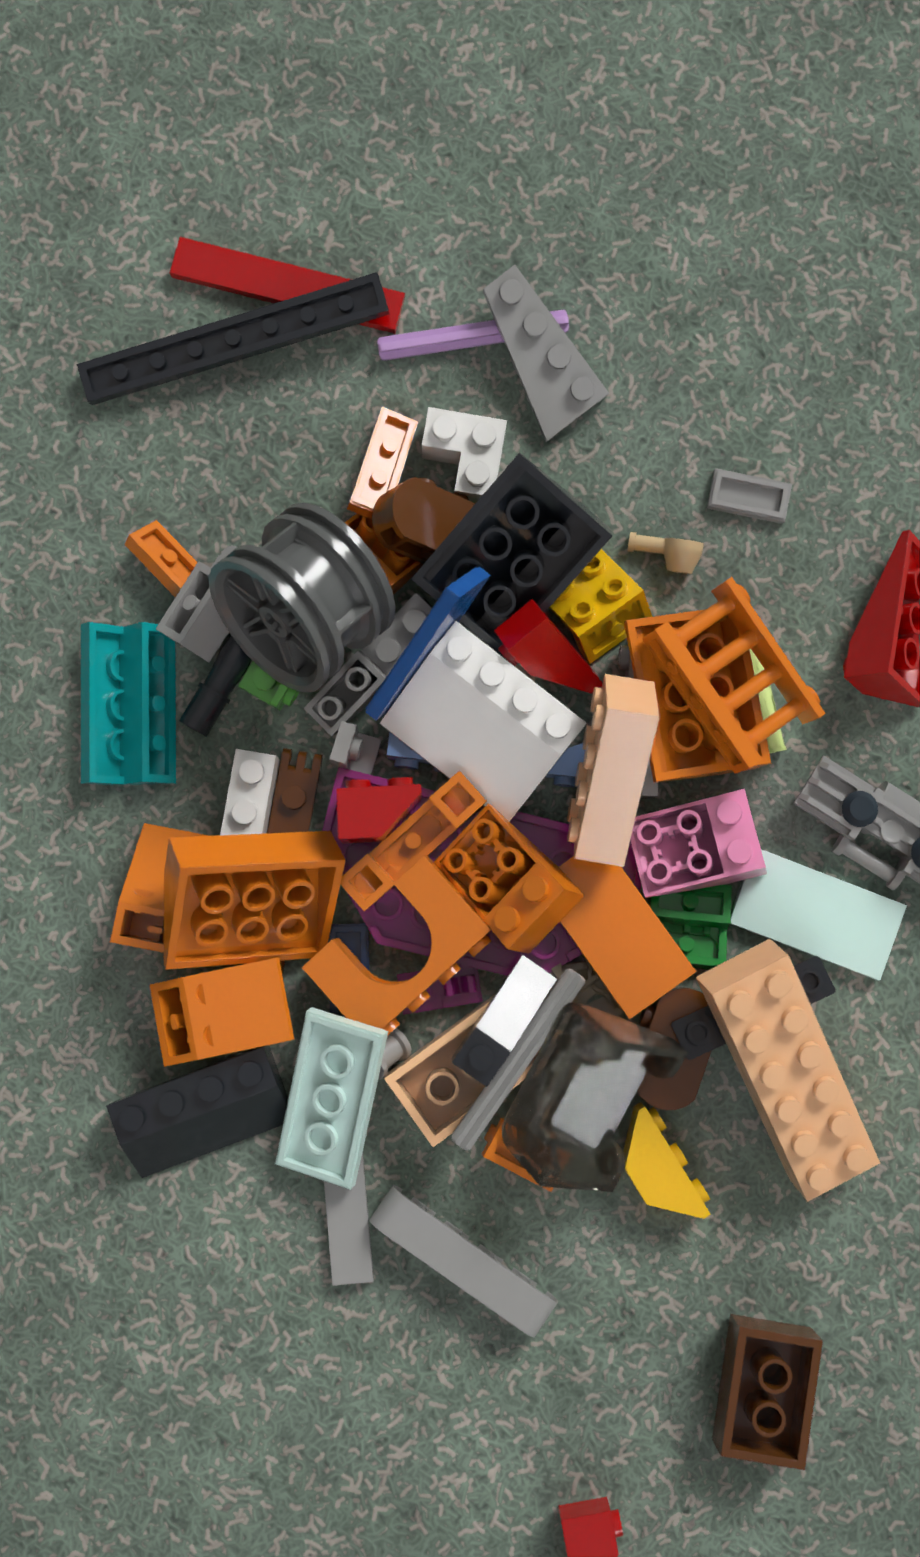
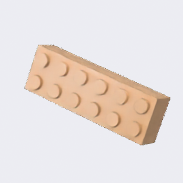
[696,939,880,1202]

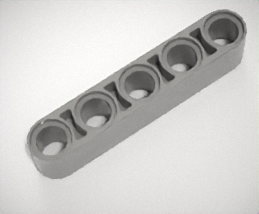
[369,1185,559,1338]

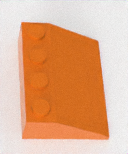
[624,609,771,782]
[164,831,346,970]

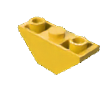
[621,1102,711,1219]

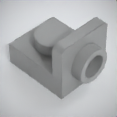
[329,721,381,775]

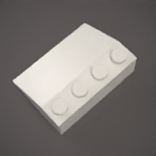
[380,621,586,822]

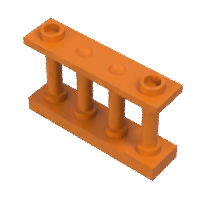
[642,577,826,774]

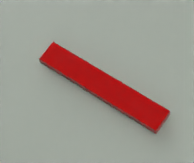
[170,237,405,334]

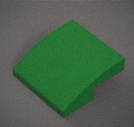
[648,885,732,970]

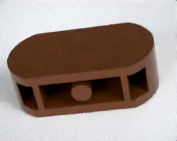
[372,477,475,564]
[625,987,712,1110]

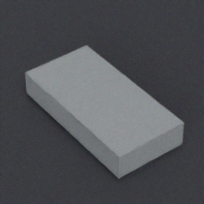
[707,468,792,524]

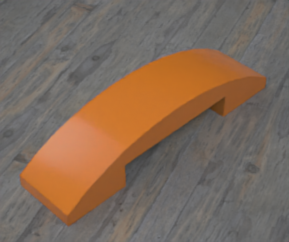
[340,770,487,911]

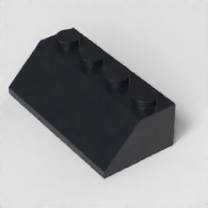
[106,1045,288,1178]

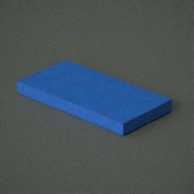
[365,566,491,721]

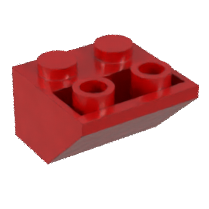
[336,777,422,844]

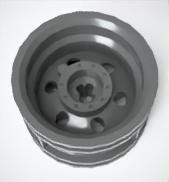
[208,502,395,692]

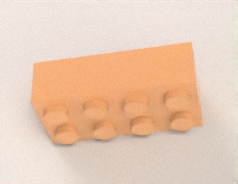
[567,674,659,867]
[384,994,568,1147]

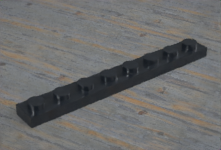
[76,272,390,405]

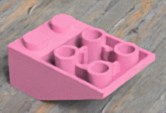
[630,789,767,898]

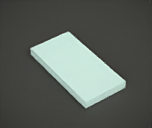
[731,849,907,981]
[275,1007,388,1190]

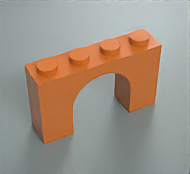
[302,856,492,1035]

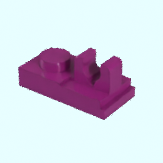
[397,964,483,1015]

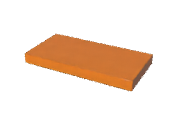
[559,856,697,1019]

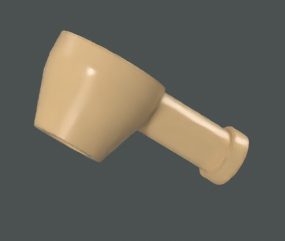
[628,532,704,574]

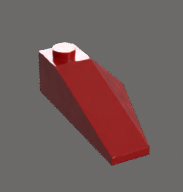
[843,530,920,707]

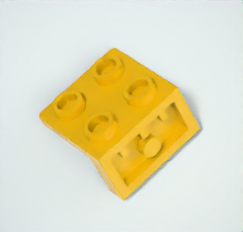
[549,549,652,664]

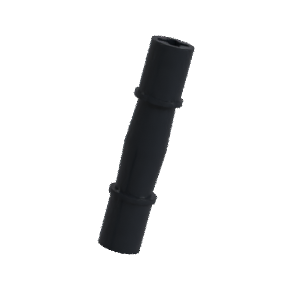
[179,636,252,737]

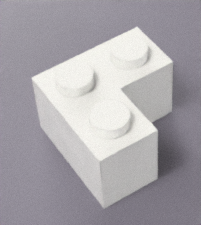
[422,407,507,503]

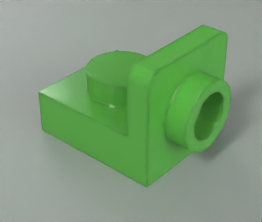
[238,661,300,711]

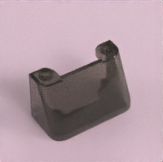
[502,1002,688,1192]

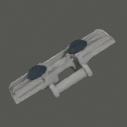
[793,756,920,890]

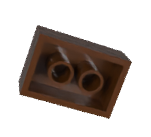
[712,1314,823,1470]

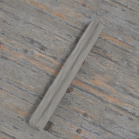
[451,968,585,1151]

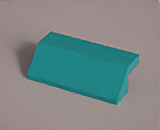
[81,622,176,785]

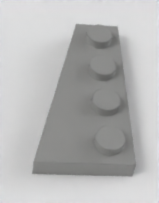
[483,265,609,442]

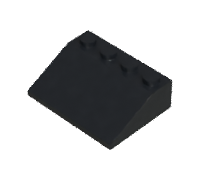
[411,453,613,658]

